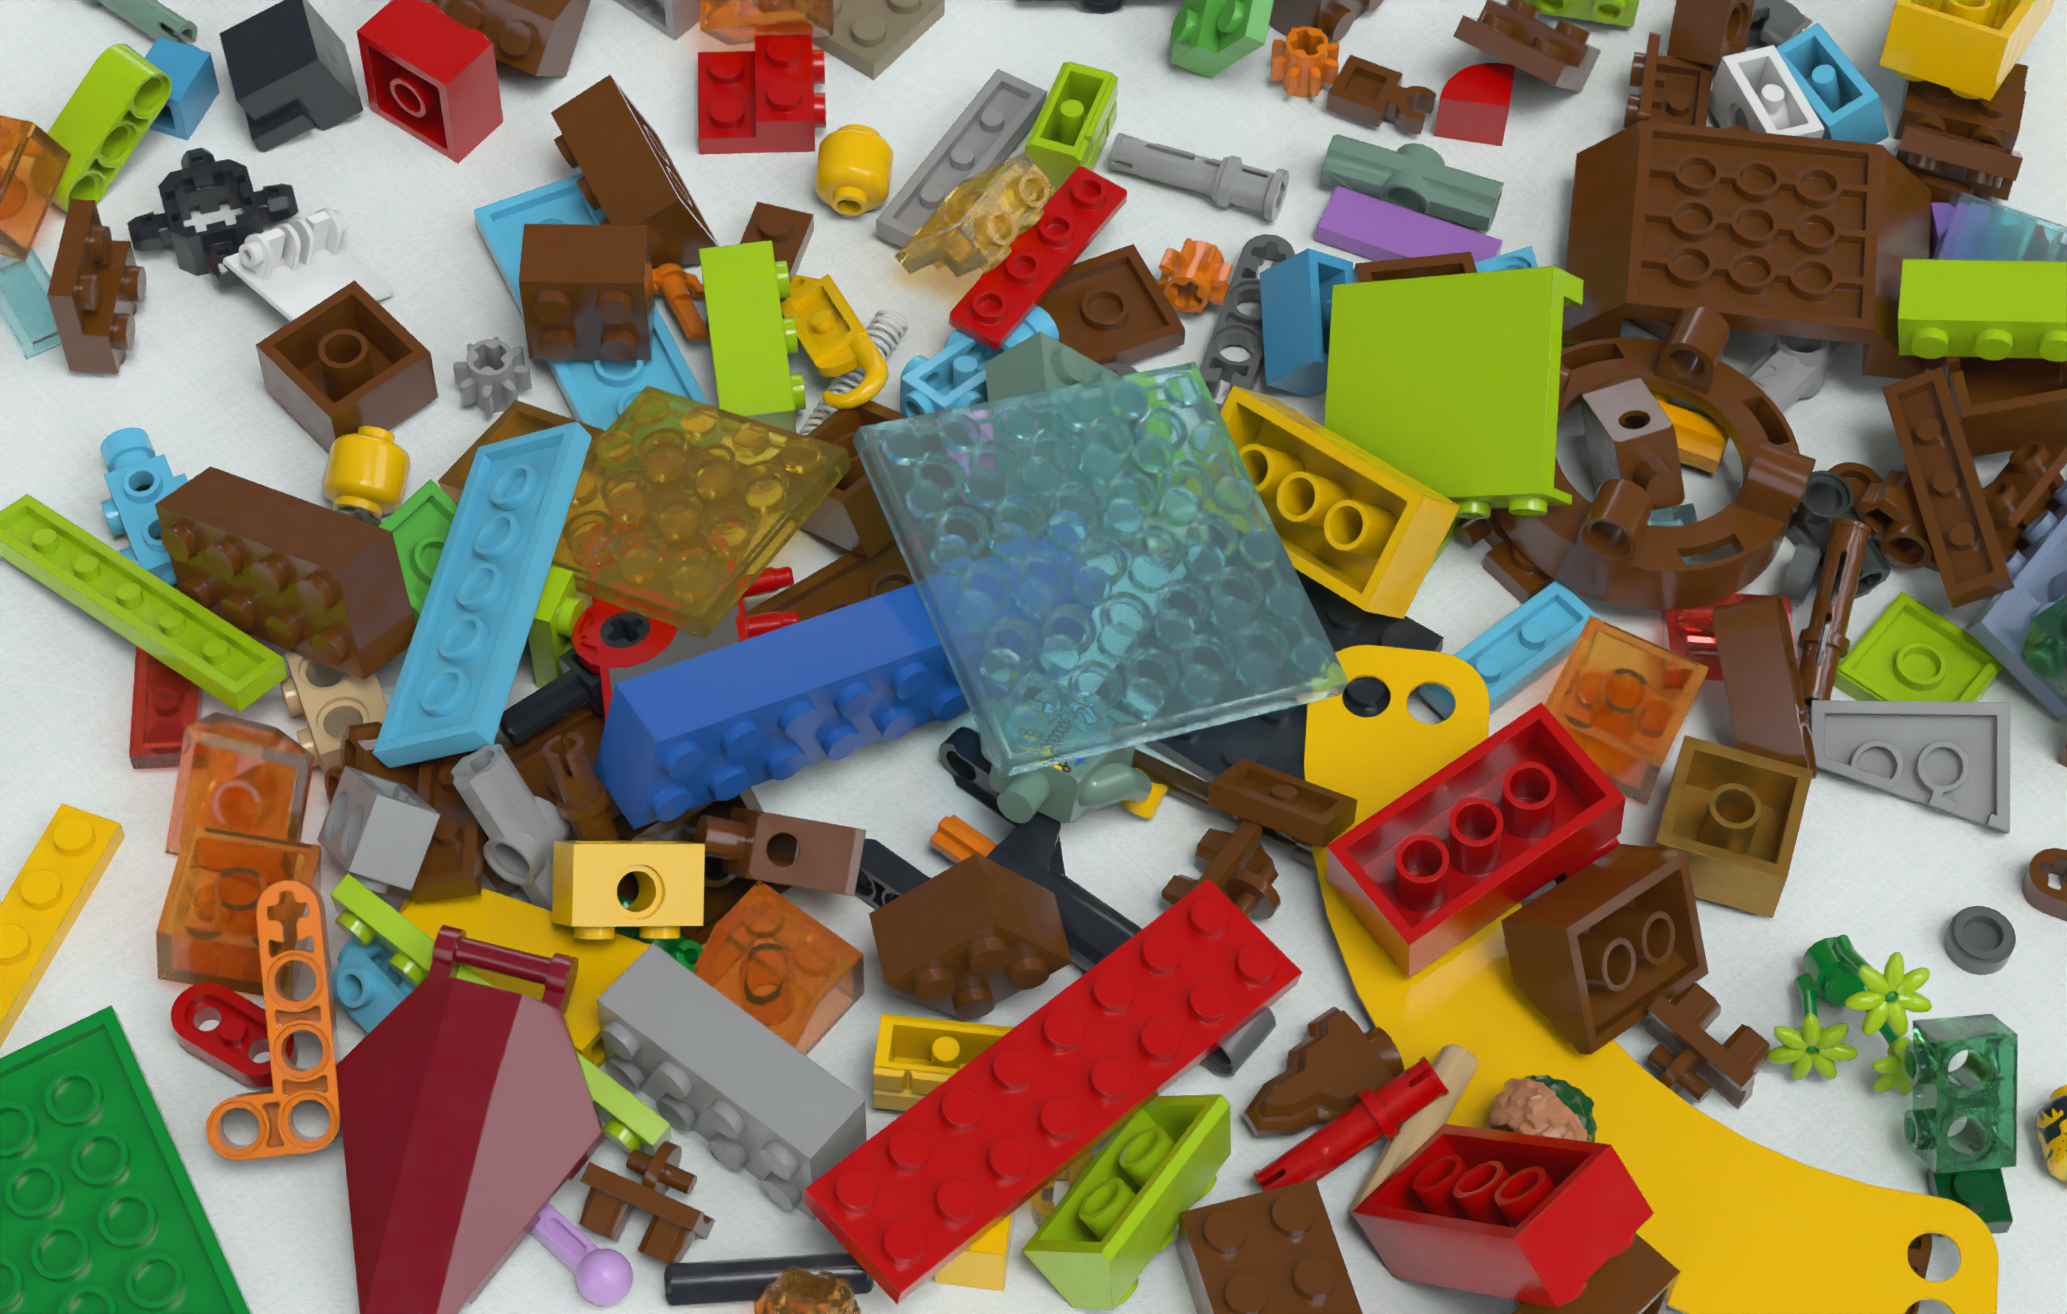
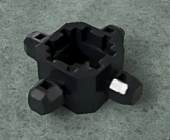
[127,147,298,289]

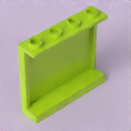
[1324,266,1584,519]

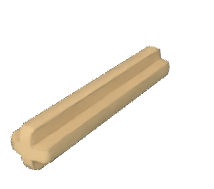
[1350,1044,1478,1218]

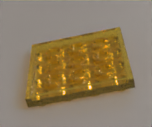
[551,385,852,637]

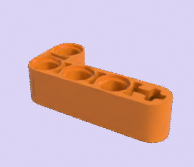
[206,880,342,1160]

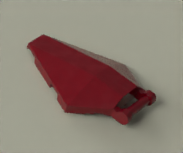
[336,925,606,1314]

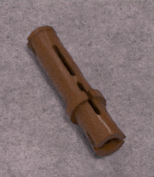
[1797,518,1871,709]
[542,732,639,901]

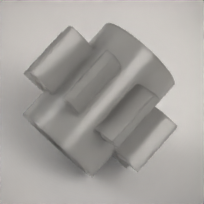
[453,337,532,415]

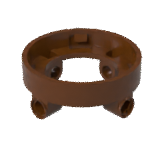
[1494,306,1816,610]

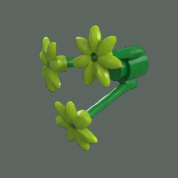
[1767,934,1952,1095]

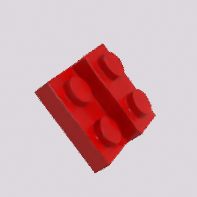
[698,34,826,154]

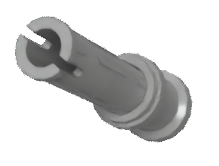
[1109,133,1289,221]

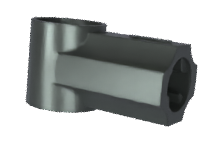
[1786,470,1891,599]

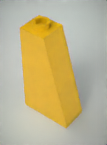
[399,887,669,1069]

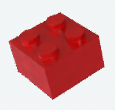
[356,0,504,163]

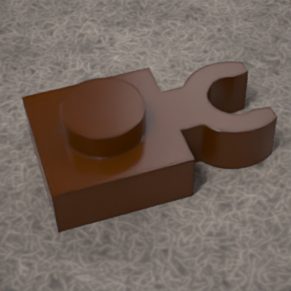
[1326,55,1436,134]

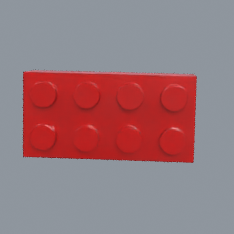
[1327,702,1626,979]
[1351,1124,1654,1308]

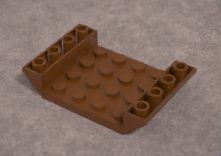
[1562,120,1931,380]

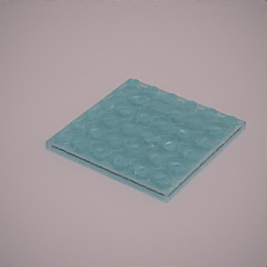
[852,362,1349,778]

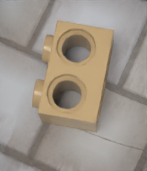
[280,650,388,779]

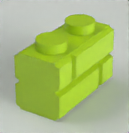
[1024,61,1118,197]

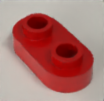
[171,982,298,1088]

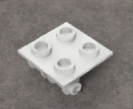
[223,208,394,321]

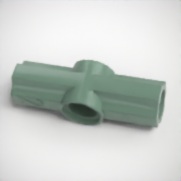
[1320,134,1504,232]

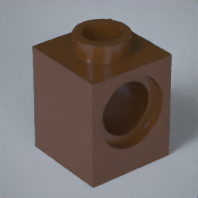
[1667,0,1754,66]

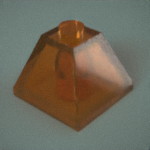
[165,712,315,882]

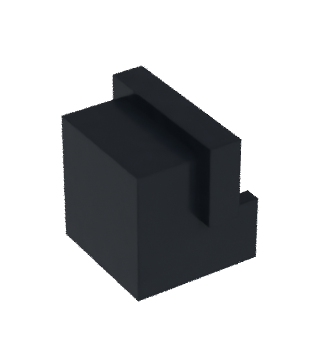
[219,0,364,152]

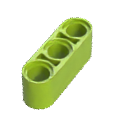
[25,43,172,213]

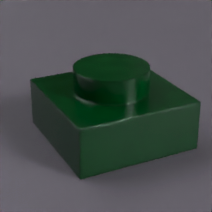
[1925,1158,2013,1237]

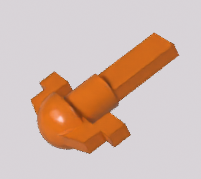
[652,263,710,340]

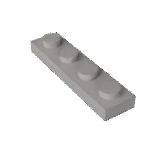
[876,69,1047,259]

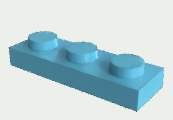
[1418,580,1602,720]

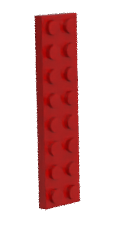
[802,878,1302,1304]

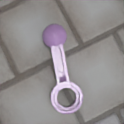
[530,1203,633,1306]

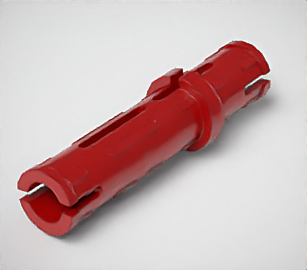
[1253,1056,1450,1191]

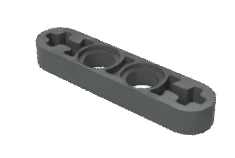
[1192,234,1295,428]

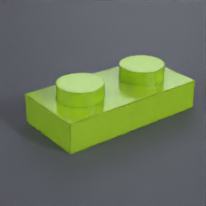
[528,565,584,688]

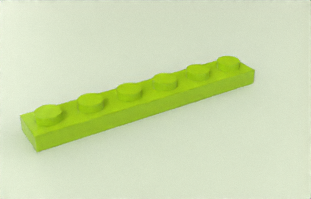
[0,494,288,712]
[330,873,672,1156]

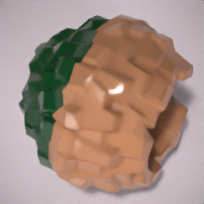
[1485,1075,1597,1142]

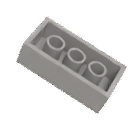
[597,943,867,1221]

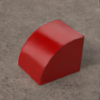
[1434,63,1515,146]

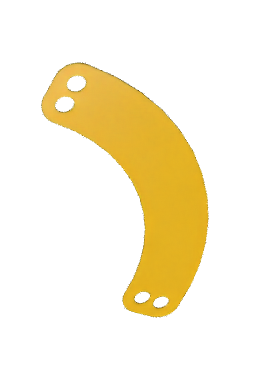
[1304,645,1999,1314]

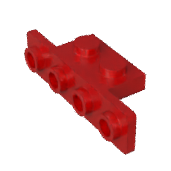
[949,166,1127,350]

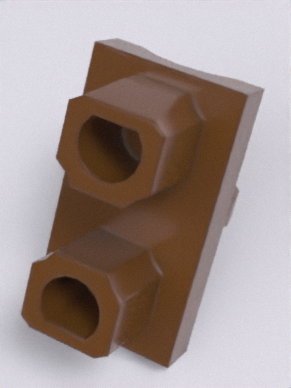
[1161,819,1281,919]
[1646,983,1770,1110]
[579,1141,716,1265]

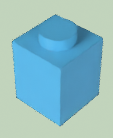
[145,37,220,141]

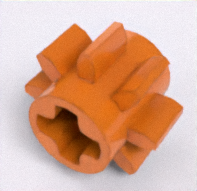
[1270,26,1340,97]
[1157,238,1233,315]

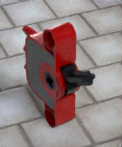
[499,522,800,745]

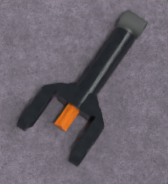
[855,727,1276,1077]

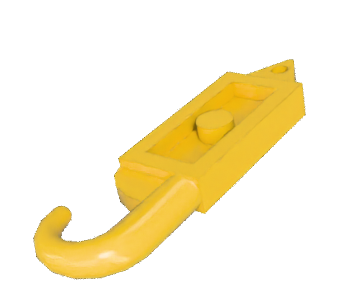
[781,274,889,410]

